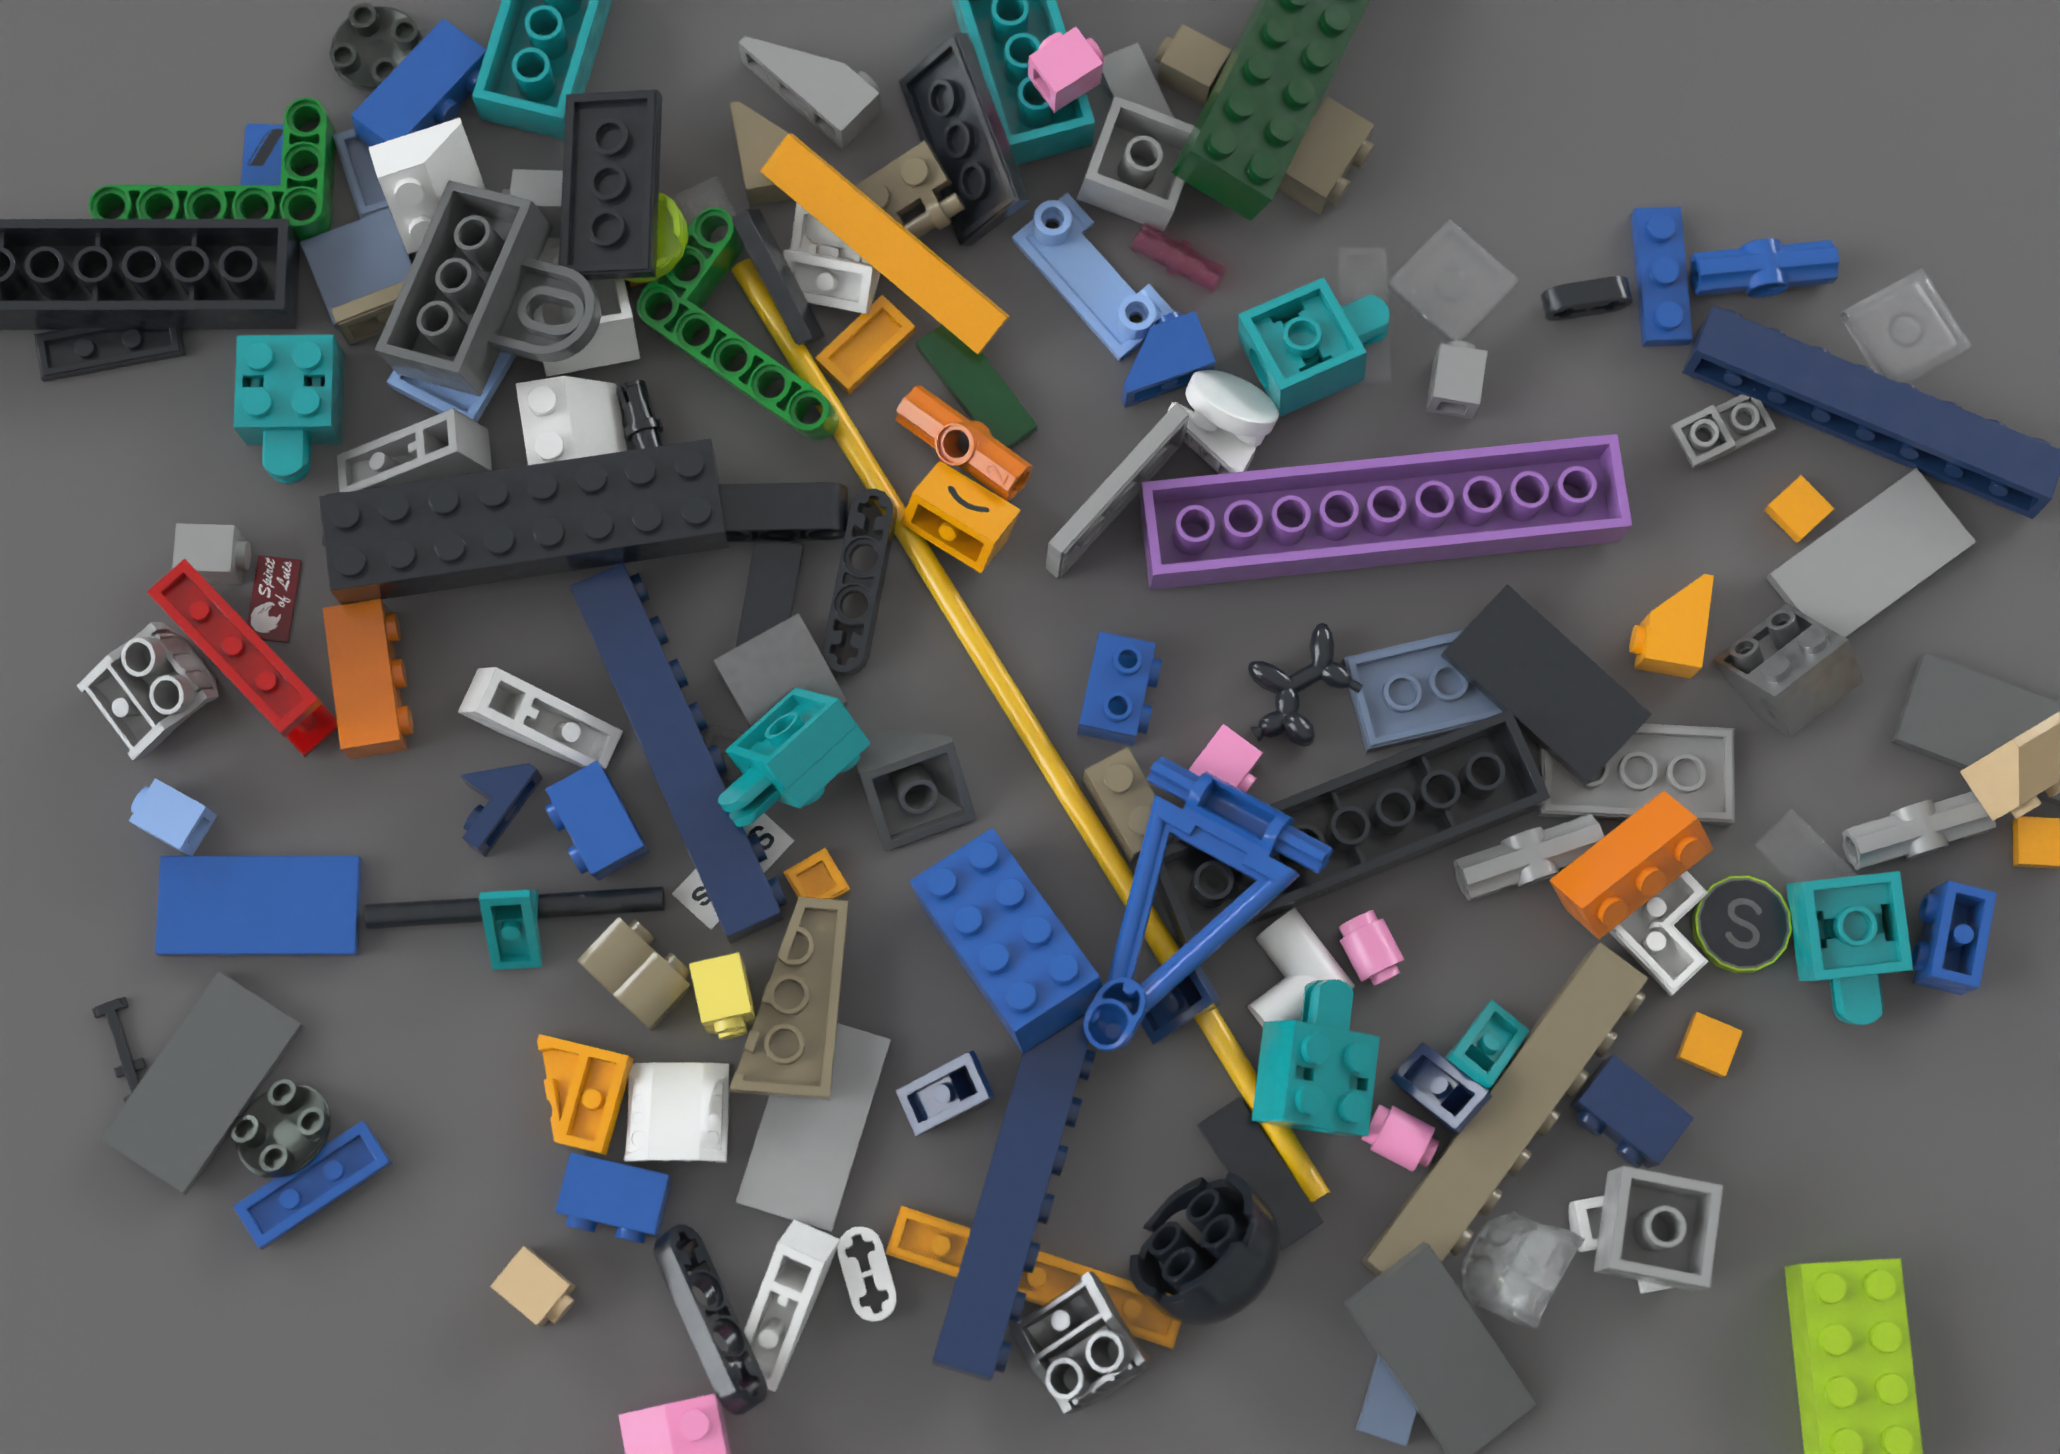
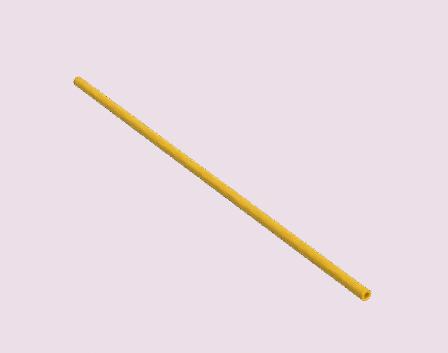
[732,259,1330,1203]

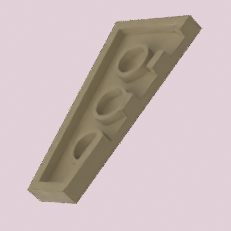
[729,897,849,1101]

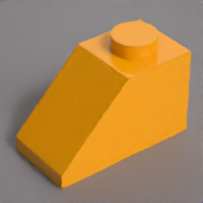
[1629,574,1714,679]

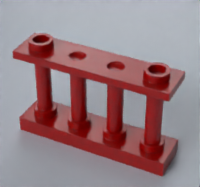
[147,558,338,758]

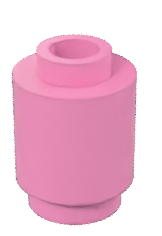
[1338,910,1405,987]
[1361,1104,1440,1172]

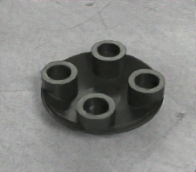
[329,3,423,92]
[231,1079,331,1178]

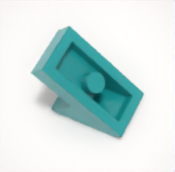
[479,890,543,970]
[1444,999,1530,1090]

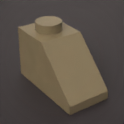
[730,101,793,207]

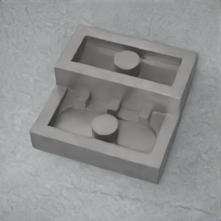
[713,613,847,728]

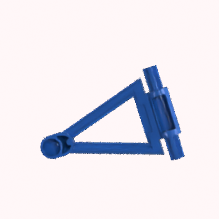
[1083,756,1333,1052]

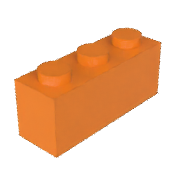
[322,599,414,759]
[1549,790,1714,940]

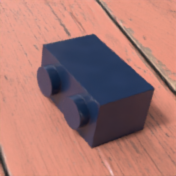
[1569,1055,1694,1168]

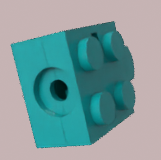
[1238,277,1390,417]
[233,334,345,485]
[718,687,871,827]
[1786,871,1913,1025]
[1252,979,1380,1137]

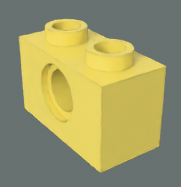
[689,952,756,1040]

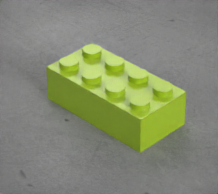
[1784,1258,1923,1454]

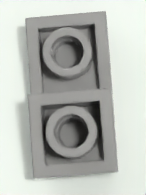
[1670,388,1776,468]

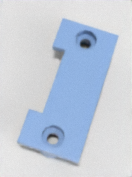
[1012,192,1174,361]

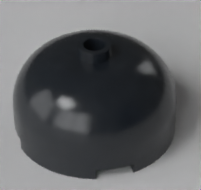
[1130,1173,1280,1325]

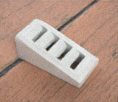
[1167,402,1257,474]

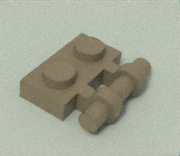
[855,141,965,238]

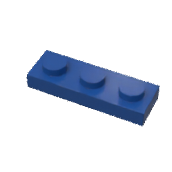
[1631,207,1693,347]
[233,1120,393,1250]

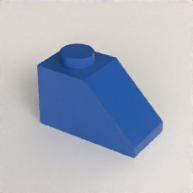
[1121,311,1216,408]

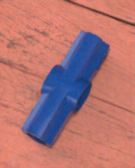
[1689,238,1839,298]

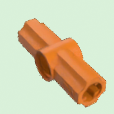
[895,385,1033,501]

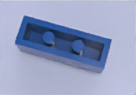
[351,18,486,147]

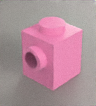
[1028,27,1104,112]
[1188,724,1262,793]

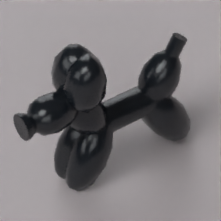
[1248,623,1363,747]

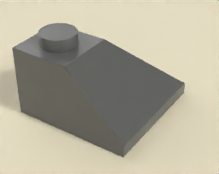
[854,728,977,852]

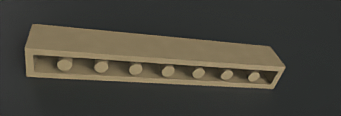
[1360,942,1648,1276]

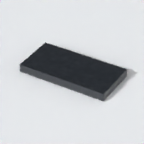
[898,32,1030,246]
[559,89,662,280]
[1441,584,1652,786]

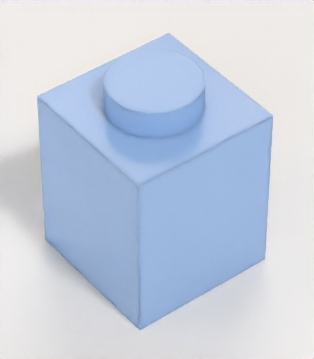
[129,778,218,856]

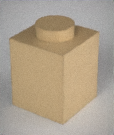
[490,1246,576,1327]

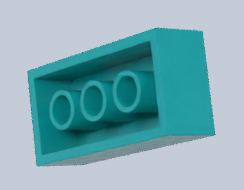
[472,0,613,140]
[952,0,1095,165]

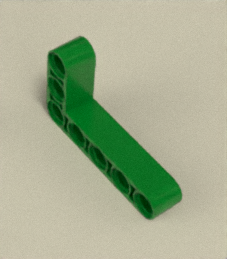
[88,97,336,242]
[637,207,839,441]

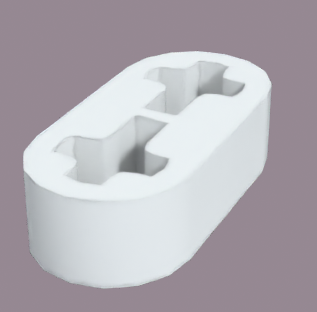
[837,1226,897,1322]

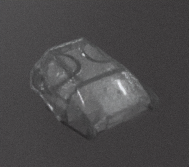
[1460,1211,1585,1329]

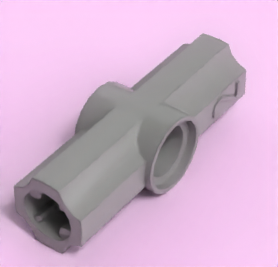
[1842,791,1997,871]
[1453,814,1604,901]

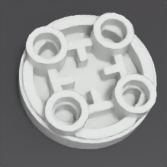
[1185,370,1279,446]

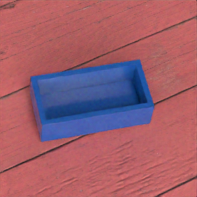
[910,827,1103,1054]

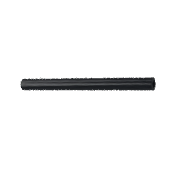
[365,886,665,929]

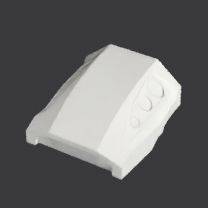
[624,1063,730,1163]

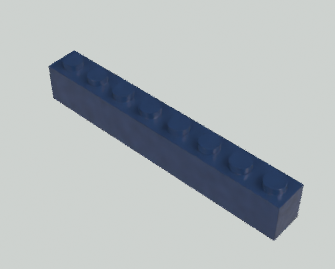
[1682,305,2060,519]
[570,563,788,944]
[931,1013,1096,1382]

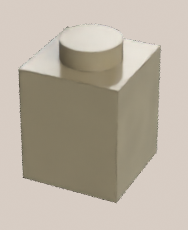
[1155,24,1231,106]

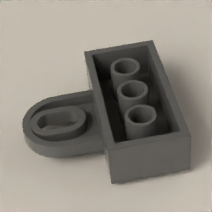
[375,180,601,397]

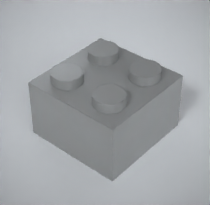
[1076,96,1194,232]
[1594,1166,1723,1291]

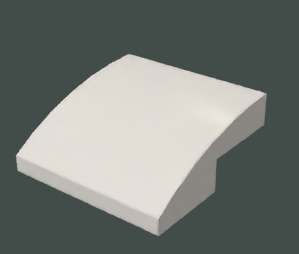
[783,203,880,314]

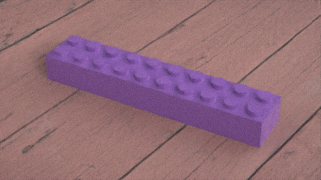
[1138,434,1632,590]

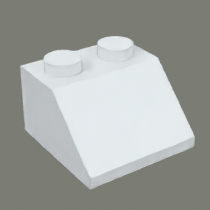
[369,118,486,254]
[516,376,627,465]

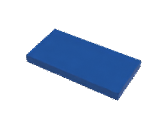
[155,856,362,956]

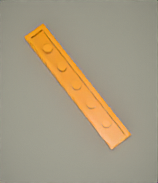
[760,133,1010,354]
[885,1206,1181,1349]

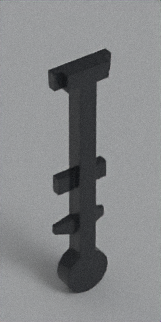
[92,997,147,1102]

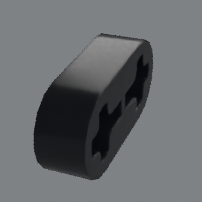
[1541,276,1633,321]

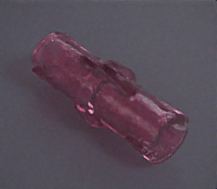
[1131,223,1227,294]

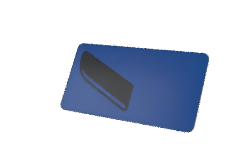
[240,123,284,186]

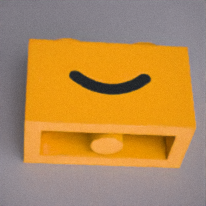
[900,460,1021,573]

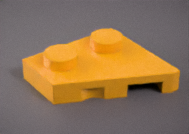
[537,1034,634,1156]

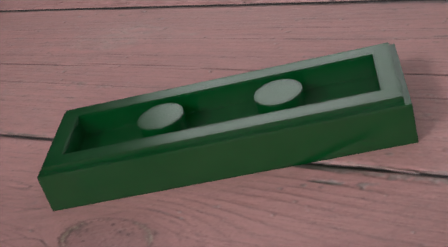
[916,325,1038,449]

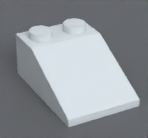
[534,238,640,377]

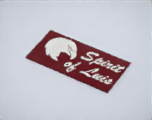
[247,555,302,642]

